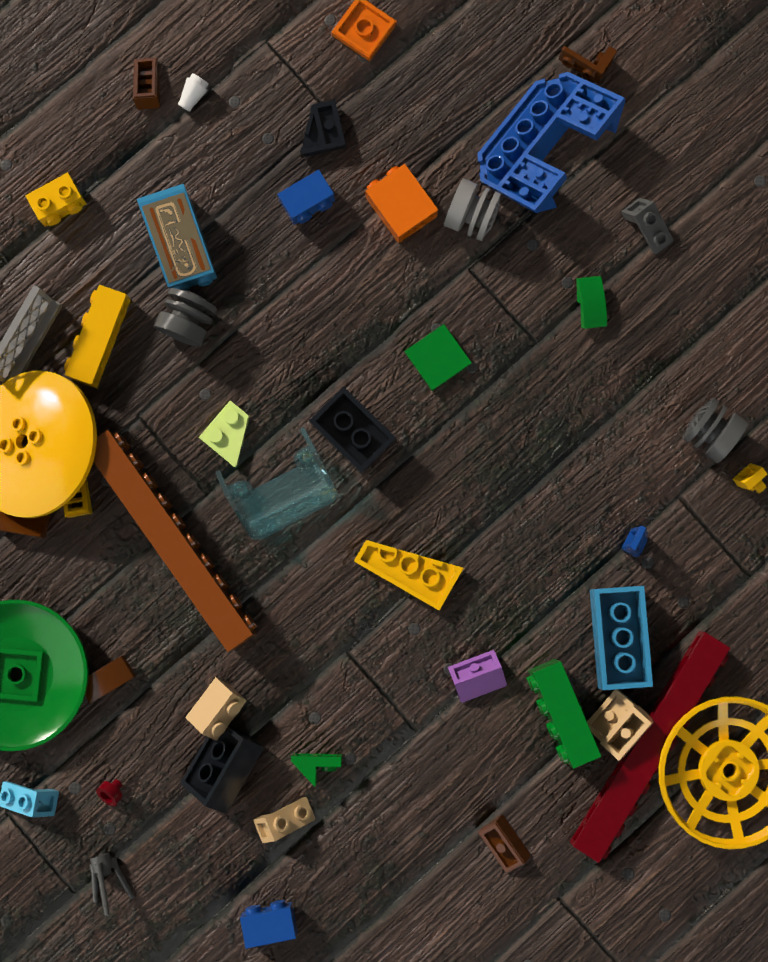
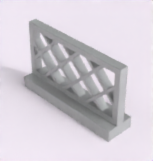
[0,285,62,383]

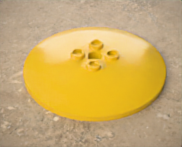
[0,371,97,518]

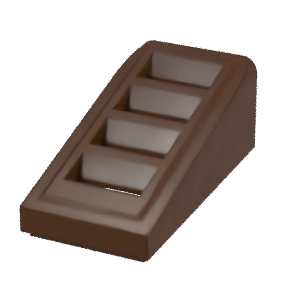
[133,57,160,110]

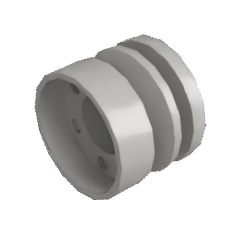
[444,178,502,241]

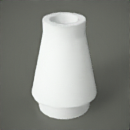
[178,73,208,112]

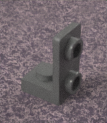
[621,198,673,254]

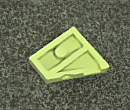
[199,401,250,468]

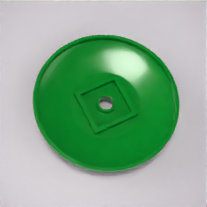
[0,600,89,751]

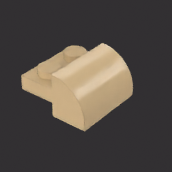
[587,689,653,761]

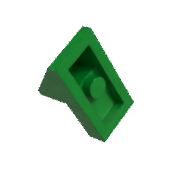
[291,753,342,787]

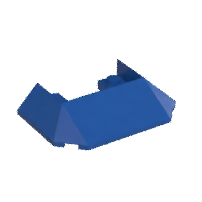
[477,72,626,213]

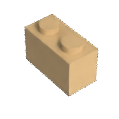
[185,677,247,741]

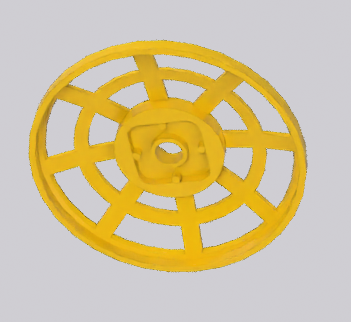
[659,696,768,849]

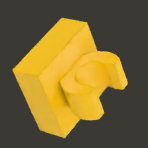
[733,463,768,494]

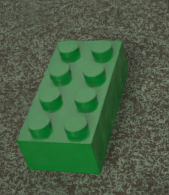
[526,659,601,769]

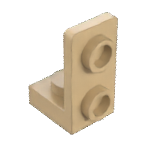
[253,797,315,843]

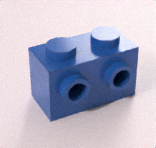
[277,170,335,225]
[240,900,297,949]

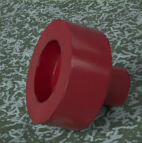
[96,779,123,806]

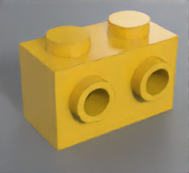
[25,172,87,227]

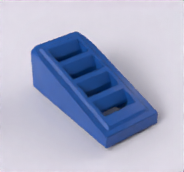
[622,526,648,557]

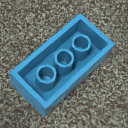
[589,586,653,690]

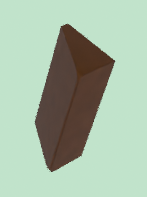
[0,511,50,538]
[478,814,530,874]

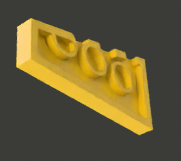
[354,540,463,610]

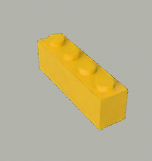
[64,285,131,389]

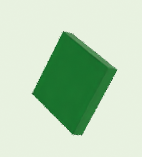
[404,324,472,391]

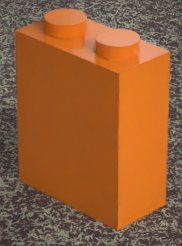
[365,164,438,244]

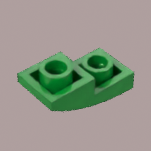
[576,276,607,329]

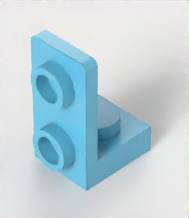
[0,781,59,817]

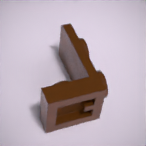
[559,46,617,83]

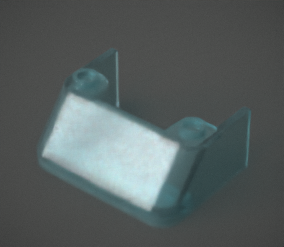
[215,427,337,540]

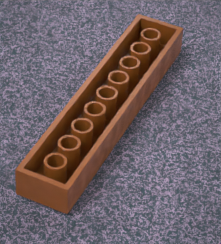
[93,430,258,652]

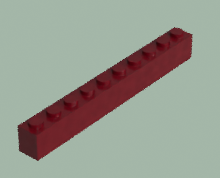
[570,631,730,863]

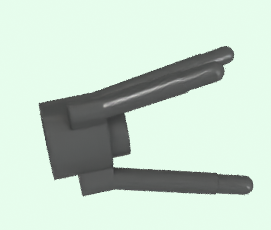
[89,853,134,917]

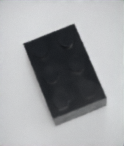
[309,386,396,475]

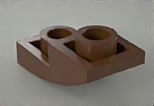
[85,655,136,703]

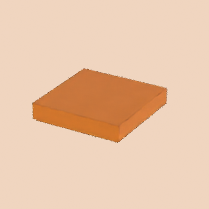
[331,0,397,62]

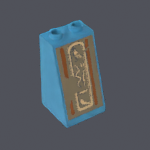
[137,184,217,291]

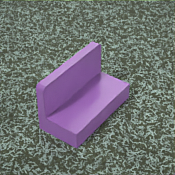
[448,650,507,703]

